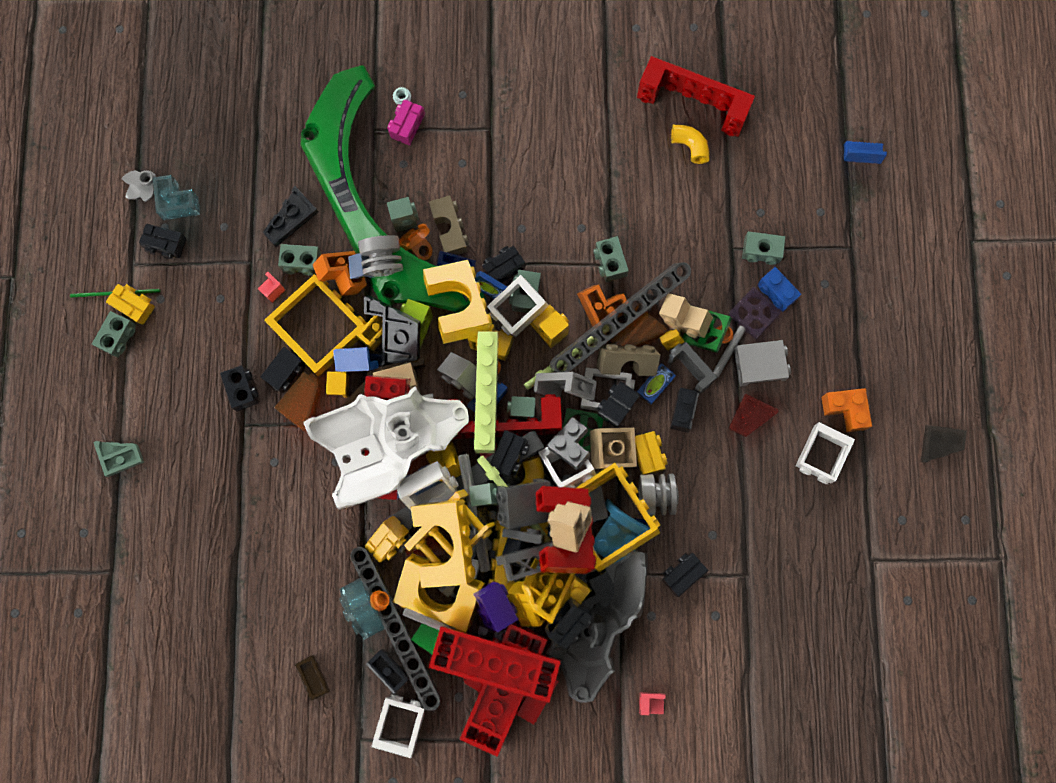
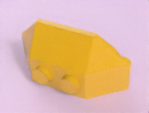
[521,558,575,623]

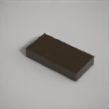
[295,655,330,701]

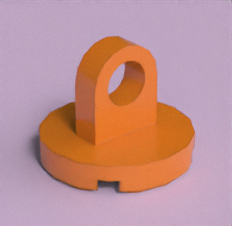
[399,224,433,260]

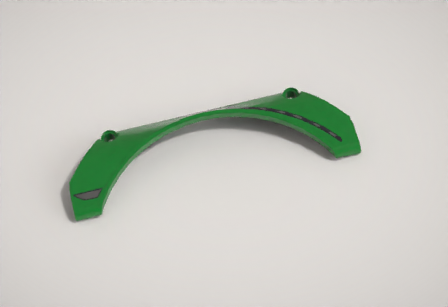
[300,65,487,313]

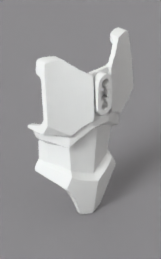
[304,387,469,509]

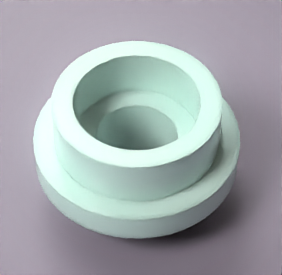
[393,87,411,105]

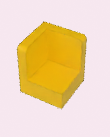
[326,372,350,398]

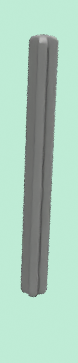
[458,454,491,572]

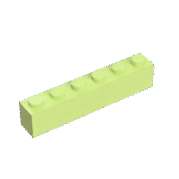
[474,331,499,453]

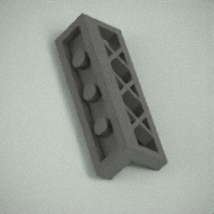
[496,541,555,581]

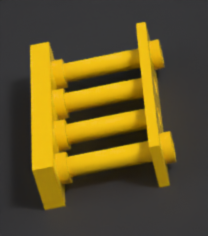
[404,489,496,563]

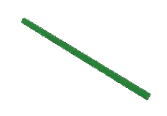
[70,289,160,297]

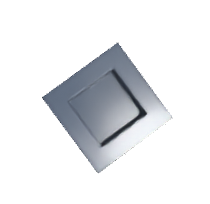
[348,253,374,279]

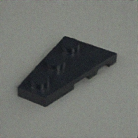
[263,186,319,247]

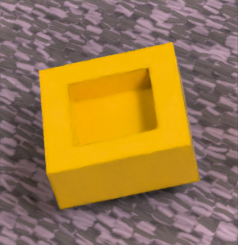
[659,329,684,351]

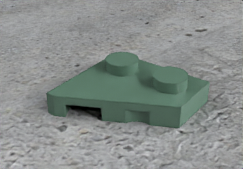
[93,441,144,477]

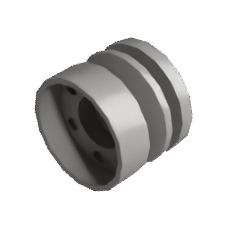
[358,235,403,277]
[639,474,678,516]

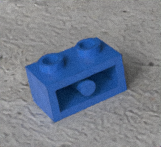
[757,267,801,312]

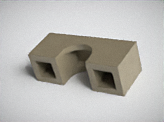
[429,195,469,258]
[596,344,660,376]

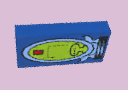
[474,271,507,299]
[637,363,676,405]

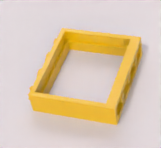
[264,274,367,377]
[576,463,660,572]

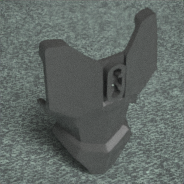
[545,551,648,703]

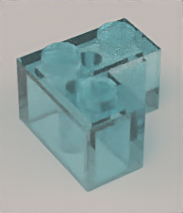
[153,175,200,220]
[339,578,385,640]

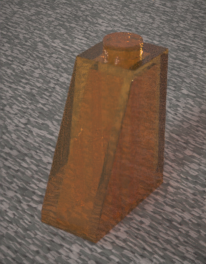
[608,305,667,347]
[274,372,322,434]

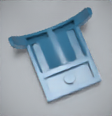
[593,499,651,563]

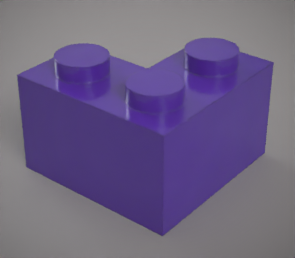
[474,582,518,632]

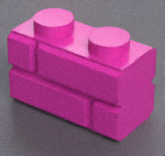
[387,100,425,145]

